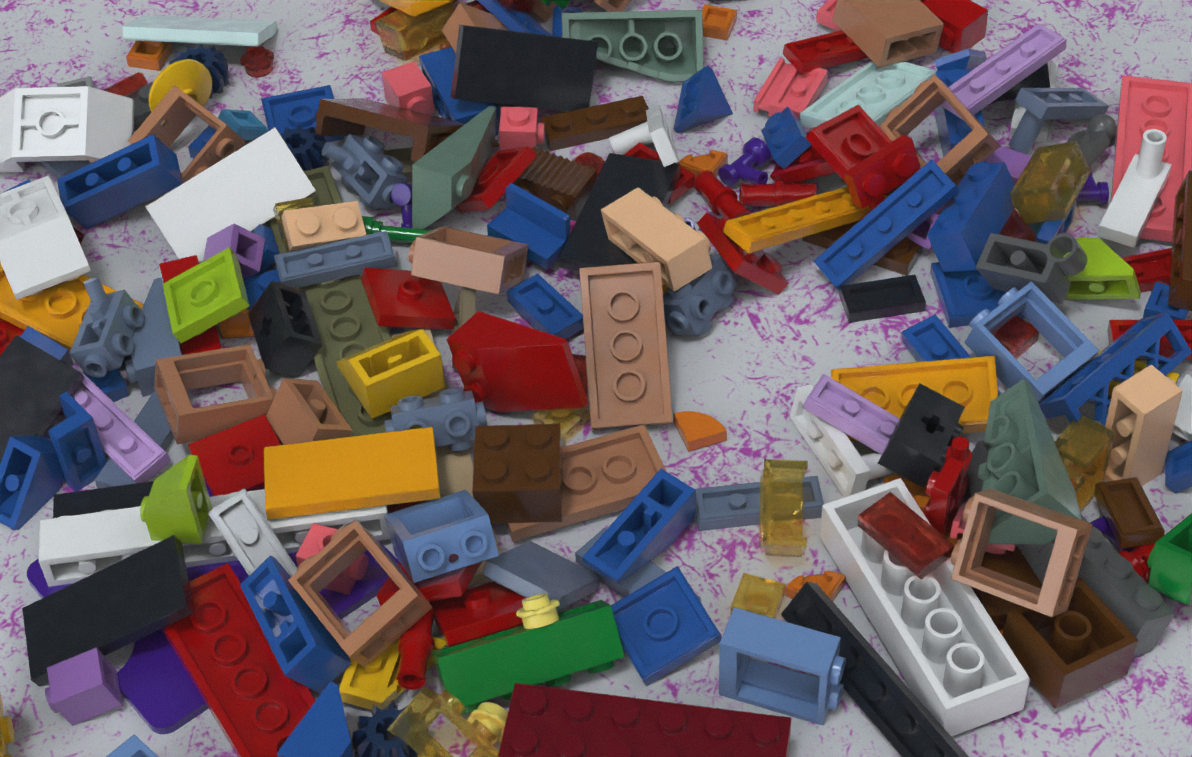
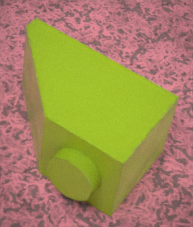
[1063,237,1141,300]
[140,455,212,545]

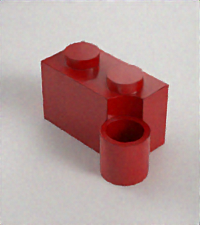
[920,0,988,53]

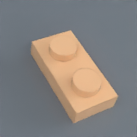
[281,201,366,252]

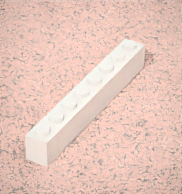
[39,489,390,587]

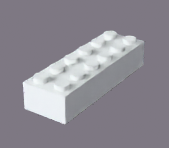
[820,478,1030,737]

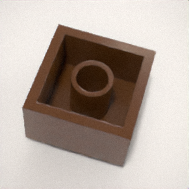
[472,424,563,524]
[1002,577,1139,709]

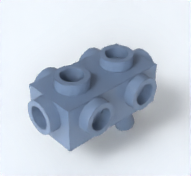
[322,134,409,211]
[663,254,739,336]
[70,277,144,378]
[384,388,487,451]

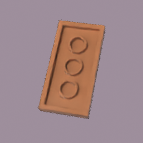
[579,262,673,430]
[505,424,667,542]

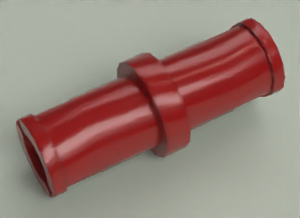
[694,170,752,220]
[739,180,817,207]
[396,608,435,690]

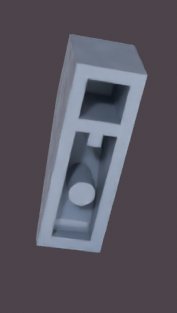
[124,278,182,397]

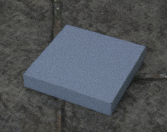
[482,541,602,611]

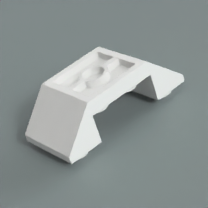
[0,86,135,173]
[0,175,91,300]

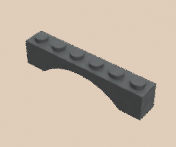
[966,440,1175,656]

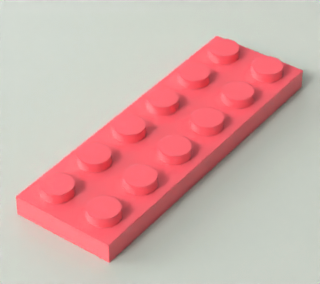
[1110,75,1192,242]

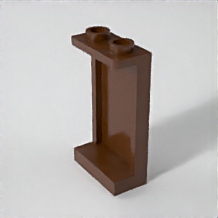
[315,98,465,161]

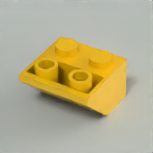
[336,329,445,419]

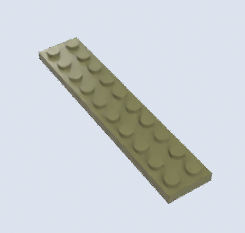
[268,165,423,437]

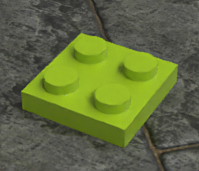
[162,247,250,343]

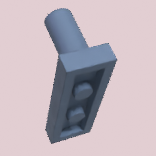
[1009,88,1109,154]

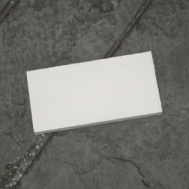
[146,128,316,264]

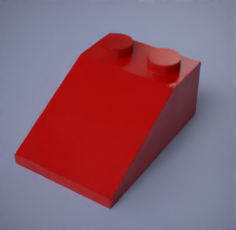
[446,311,588,412]

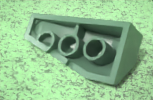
[561,10,704,82]
[412,106,496,229]
[978,378,1081,545]

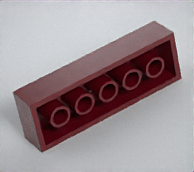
[498,683,792,757]

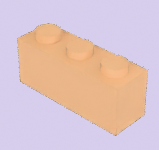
[601,187,712,292]
[1095,365,1183,486]

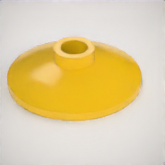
[148,59,212,123]

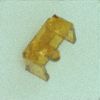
[1054,416,1115,513]
[759,459,808,557]
[387,687,499,757]

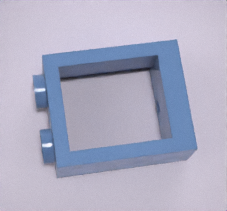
[964,281,1099,404]
[384,490,499,583]
[719,607,846,726]

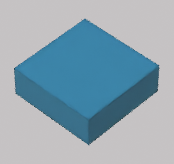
[218,109,268,140]

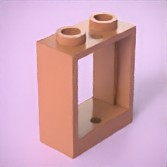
[879,74,1001,186]
[128,85,246,183]
[408,226,529,294]
[154,344,277,445]
[951,488,1093,617]
[288,520,433,668]

